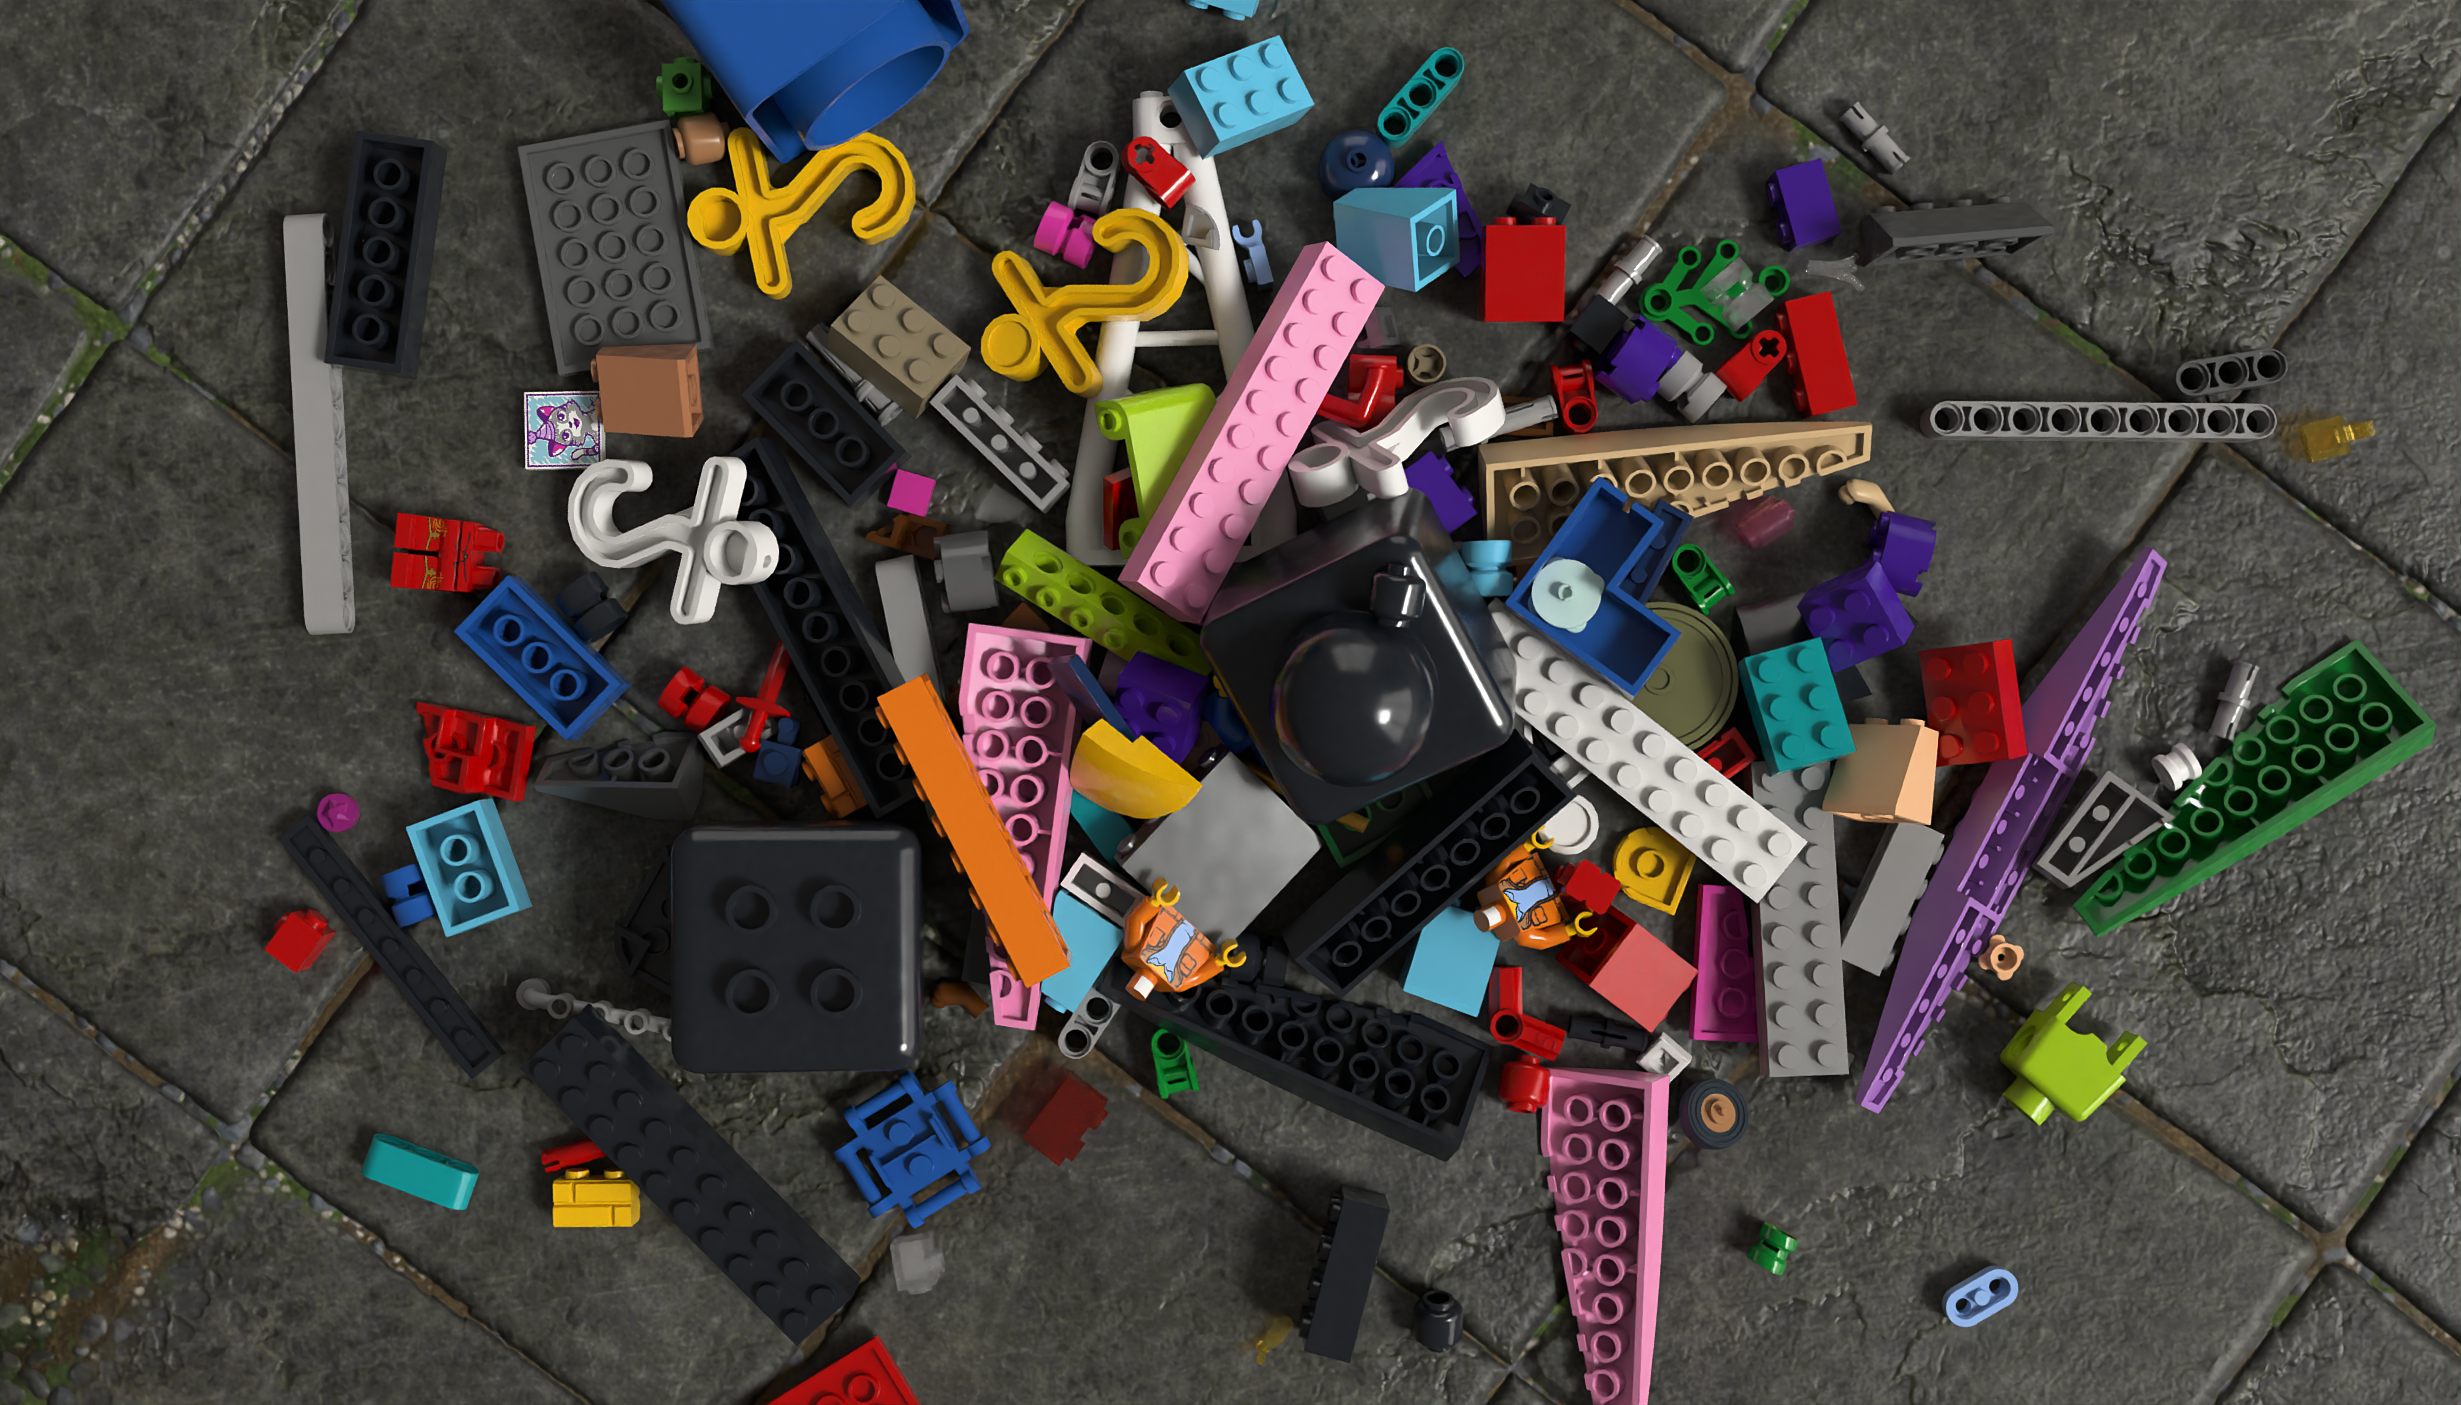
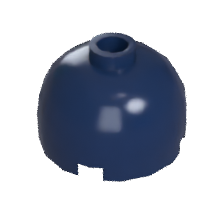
[1318,129,1395,201]

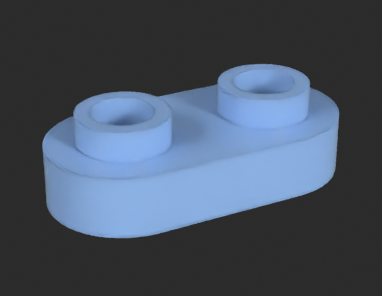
[1942,1266,2018,1327]

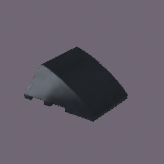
[1723,591,1873,727]

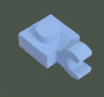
[1232,220,1274,292]

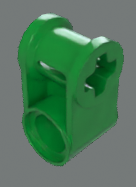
[1666,544,1735,616]
[1151,1026,1200,1099]

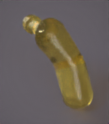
[1256,1315,1293,1364]

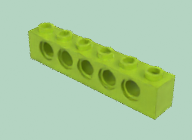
[994,529,1214,678]

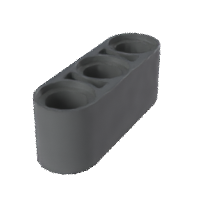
[2162,349,2288,400]

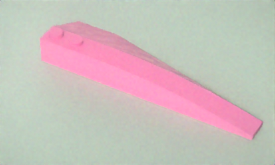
[959,623,1093,1031]
[1541,1066,1670,1405]

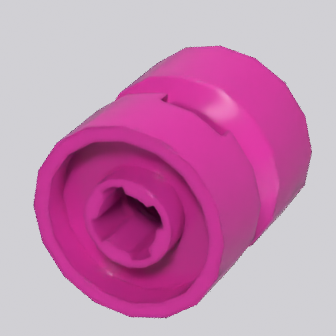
[1033,201,1098,269]

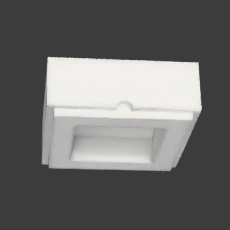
[1636,1031,1692,1083]

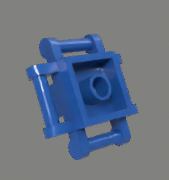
[832,1069,992,1229]

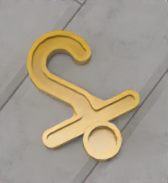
[687,127,916,300]
[981,208,1189,398]

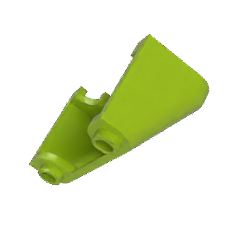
[1093,383,1217,560]

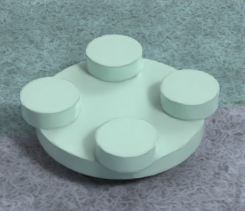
[1528,557,1605,633]

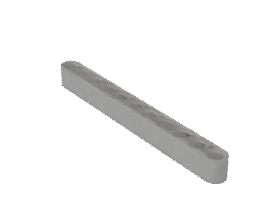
[283,213,355,635]

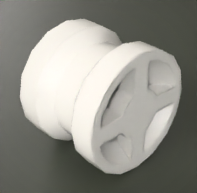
[2151,743,2202,791]

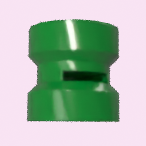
[1747,1222,1799,1276]

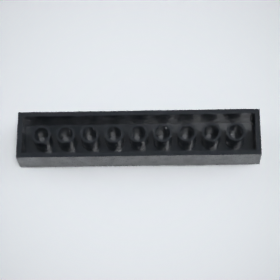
[694,437,921,819]
[520,1003,861,1346]

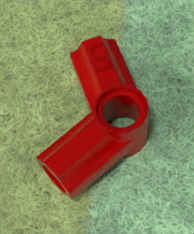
[1486,964,1566,1062]

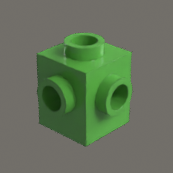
[656,57,715,120]

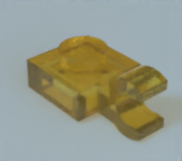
[2298,415,2376,464]

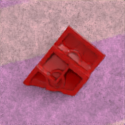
[416,702,537,802]

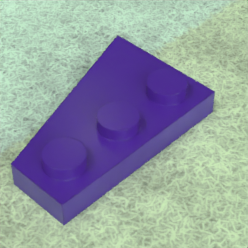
[1392,141,1482,280]

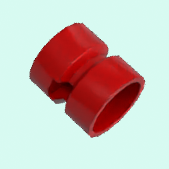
[657,666,732,735]

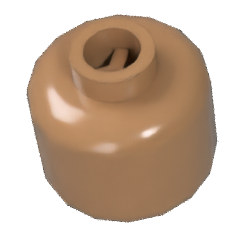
[672,111,730,166]

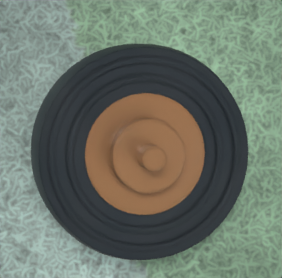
[1679,1079,1749,1150]

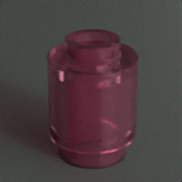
[1735,496,1796,551]

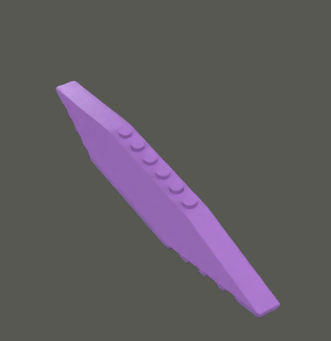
[1855,546,2167,1114]

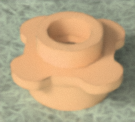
[1978,934,2024,980]

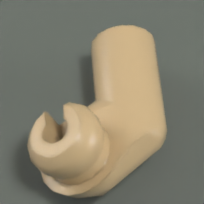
[1838,478,1895,521]

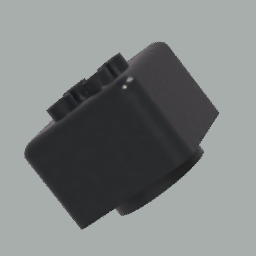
[671,819,925,1074]

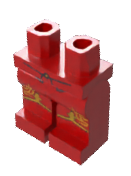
[390,512,505,594]

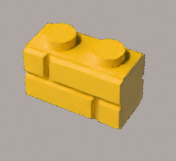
[553,1167,640,1227]

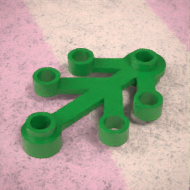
[1638,239,1790,347]

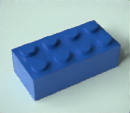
[454,575,632,740]

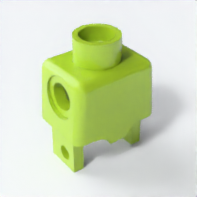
[2000,982,2148,1126]

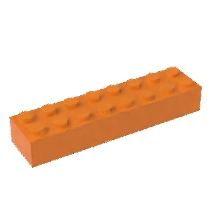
[875,673,1072,988]

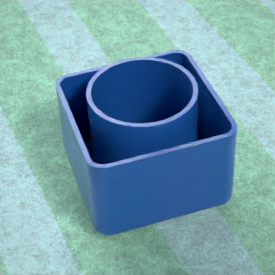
[660,0,970,163]

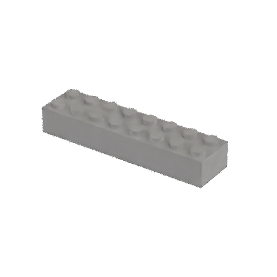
[1743,761,1849,1077]

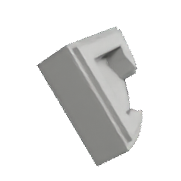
[1180,203,1220,250]

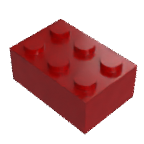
[1918,639,2028,767]

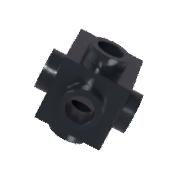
[1505,183,1571,225]

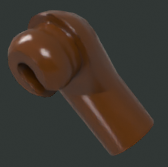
[930,981,989,1019]

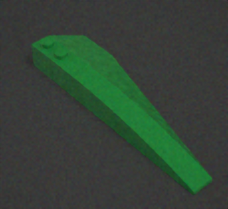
[2073,639,2436,938]

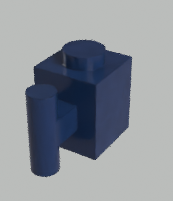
[753,717,807,787]

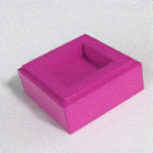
[887,469,936,518]

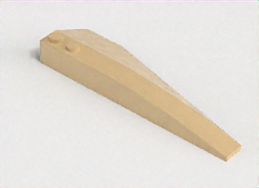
[1478,422,1872,567]

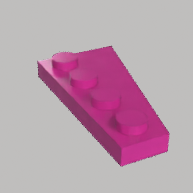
[1688,884,1758,1043]

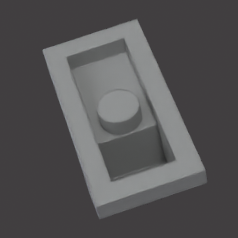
[697,708,779,769]

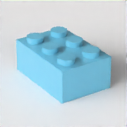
[1167,35,1315,160]
[406,798,533,937]

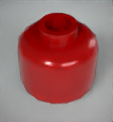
[1498,1055,1551,1114]

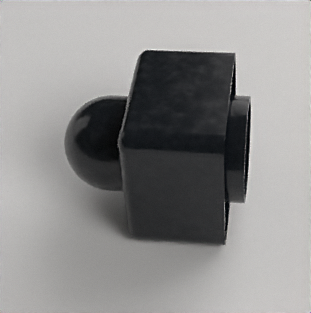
[1199,487,1517,825]

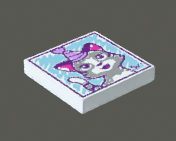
[524,391,606,471]

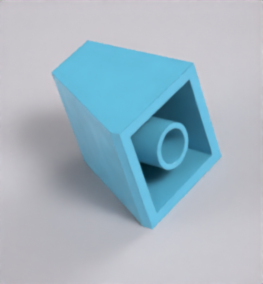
[1333,188,1460,292]
[1041,887,1125,1013]
[1398,899,1500,1017]

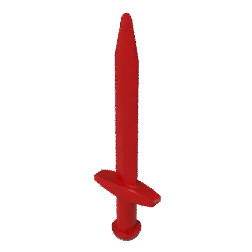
[735,639,791,753]

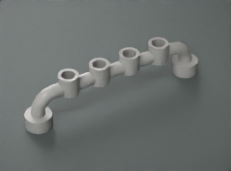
[516,978,671,1042]

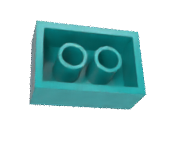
[1737,637,1856,777]

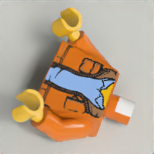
[1473,826,1597,950]
[1121,878,1246,1001]

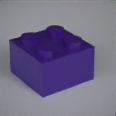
[1797,560,1915,673]
[1114,650,1210,764]

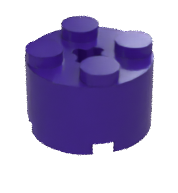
[1593,313,1683,404]
[1862,510,1936,597]

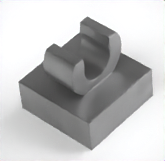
[1357,307,1402,349]

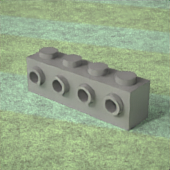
[929,374,1072,514]

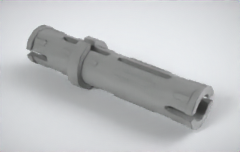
[1439,394,1558,453]

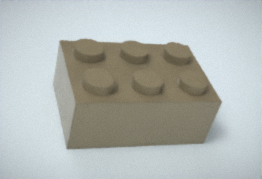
[825,275,971,419]

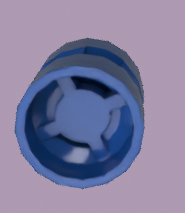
[380,862,438,928]

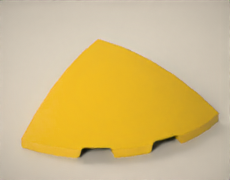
[1070,718,1203,819]

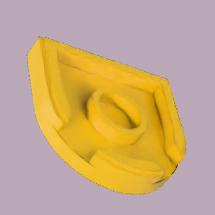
[1612,826,1697,915]

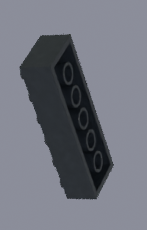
[324,130,448,379]

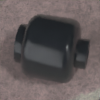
[1367,564,1426,628]
[1413,1290,1463,1353]

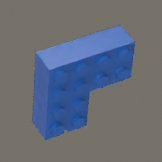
[1504,476,1682,701]

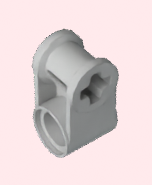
[1067,141,1121,218]

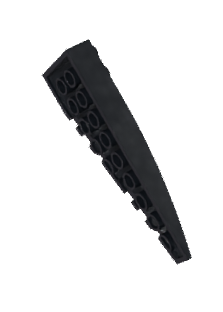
[1099,957,1494,1162]

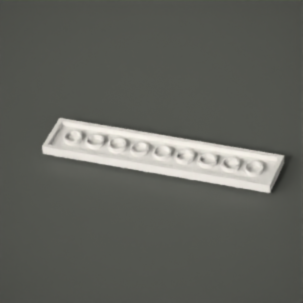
[1488,597,1807,904]

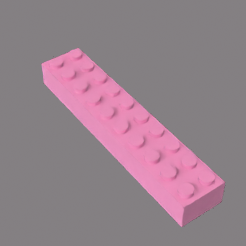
[1117,241,1385,623]

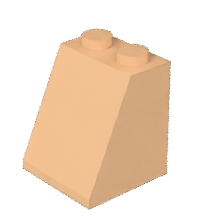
[1822,718,1939,825]

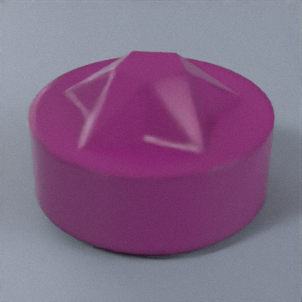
[317,793,360,832]

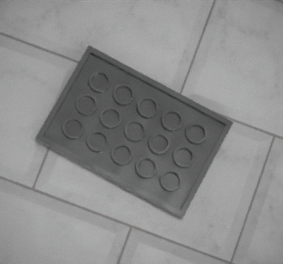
[517,119,714,377]

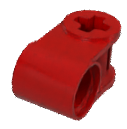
[1121,136,1196,210]
[1713,330,1787,403]
[1549,358,1598,435]

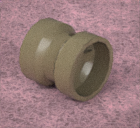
[1405,344,1446,387]

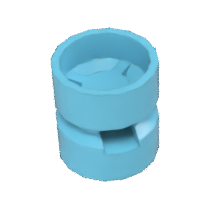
[1461,540,1513,598]

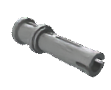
[806,322,903,426]

